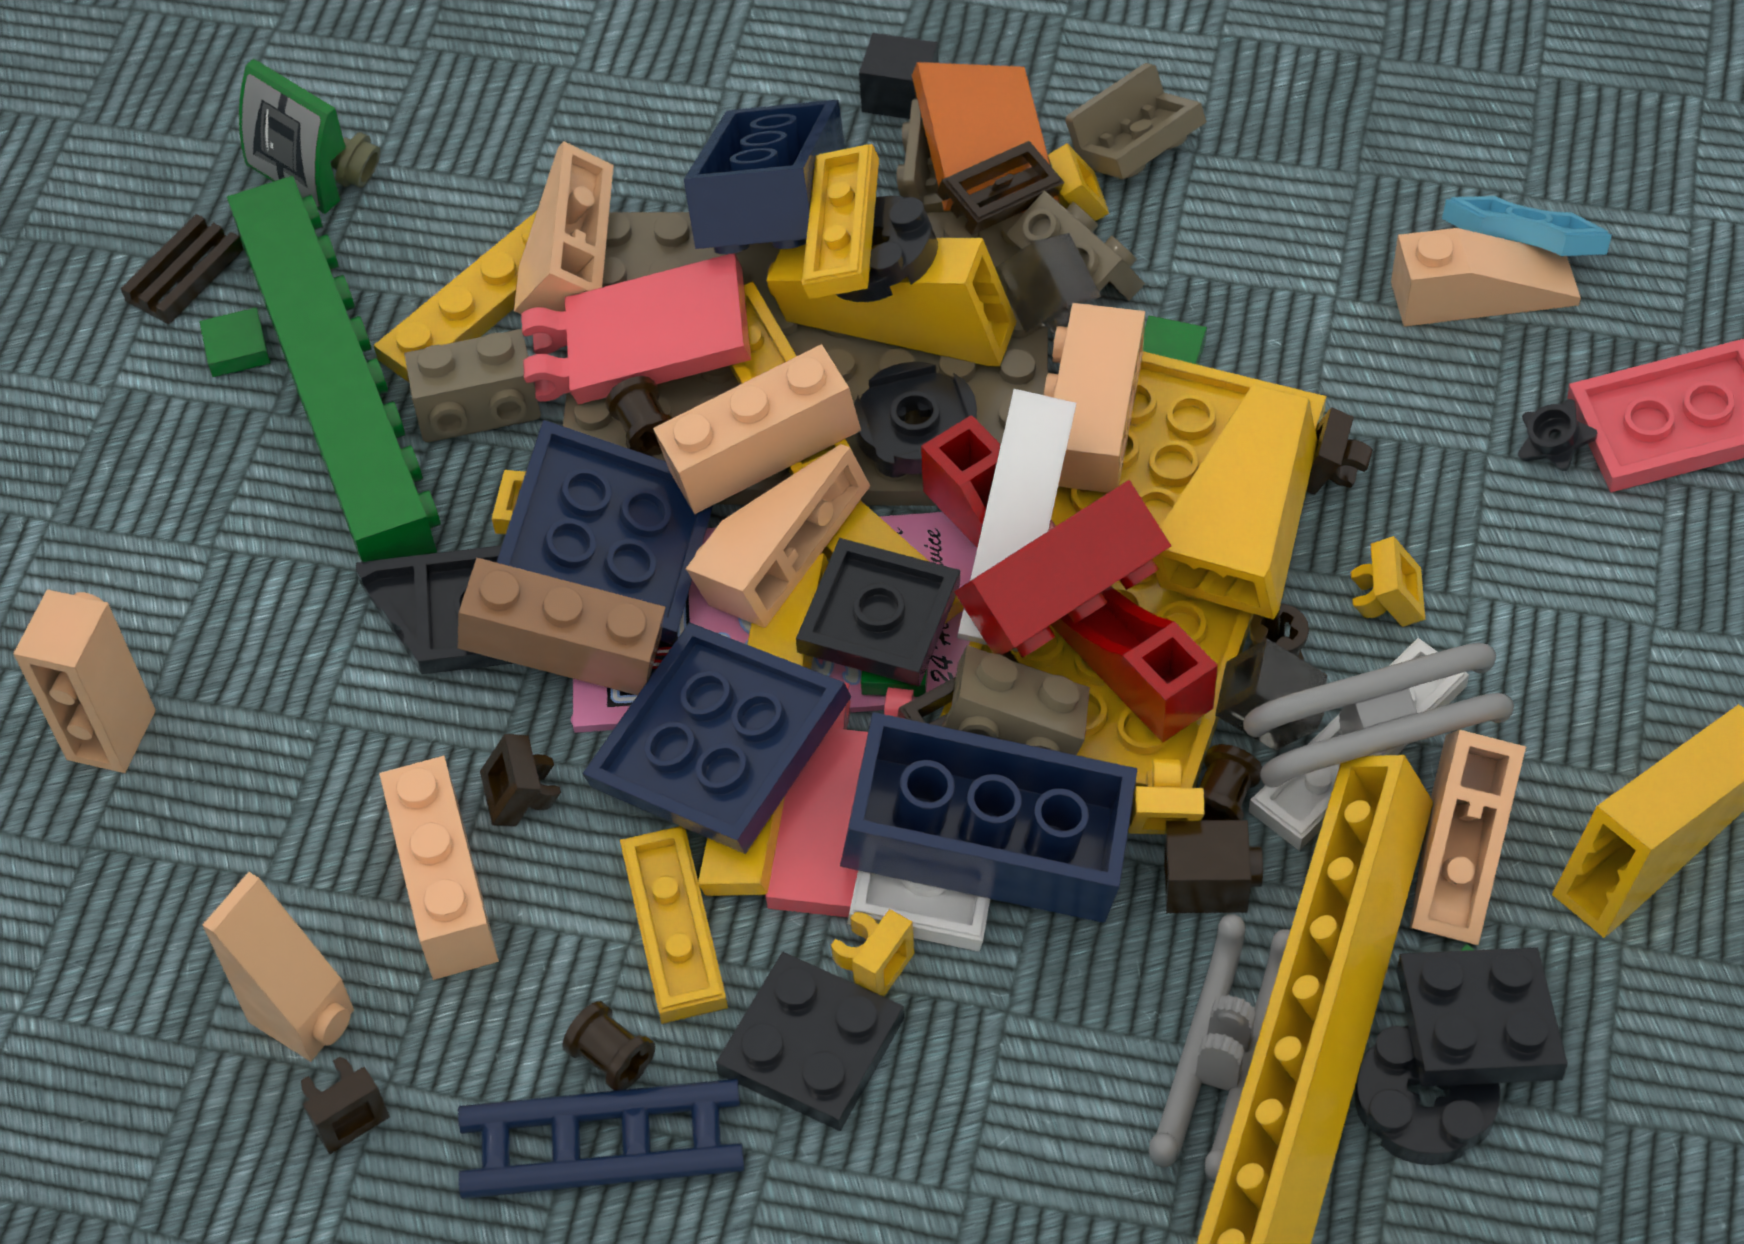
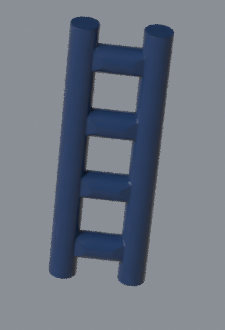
[458,1078,745,1199]

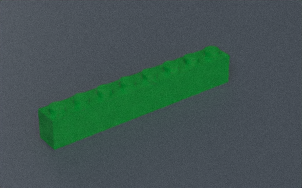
[226,175,441,562]

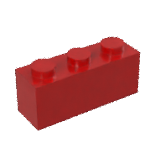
[954,480,1172,658]

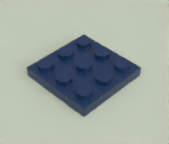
[496,420,713,644]
[582,622,851,854]

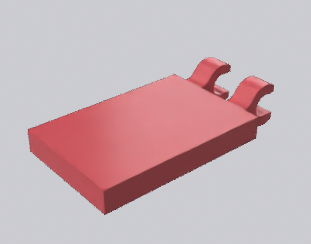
[521,253,751,405]
[1567,339,1744,493]
[766,683,914,918]

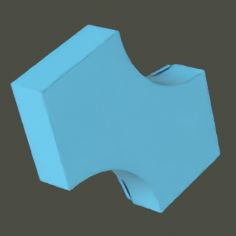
[1442,196,1612,256]

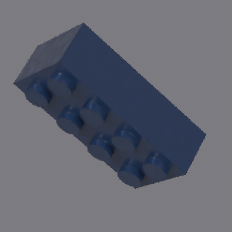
[684,99,846,254]
[840,712,1138,923]

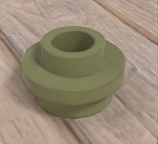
[331,132,381,188]

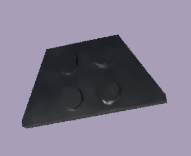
[356,545,514,675]

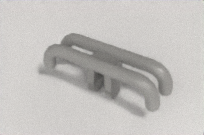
[1243,643,1514,788]
[1149,914,1290,1183]

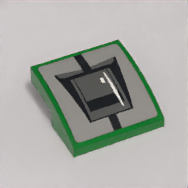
[239,58,346,214]

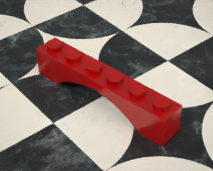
[921,415,1218,743]

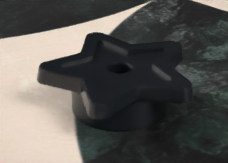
[1518,399,1597,471]

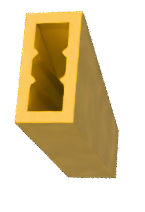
[766,238,1017,366]
[1153,384,1317,619]
[1552,704,1744,938]

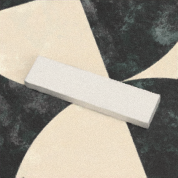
[957,389,1077,652]
[1249,638,1469,851]

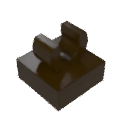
[1306,407,1373,495]
[480,734,561,827]
[301,1057,390,1155]

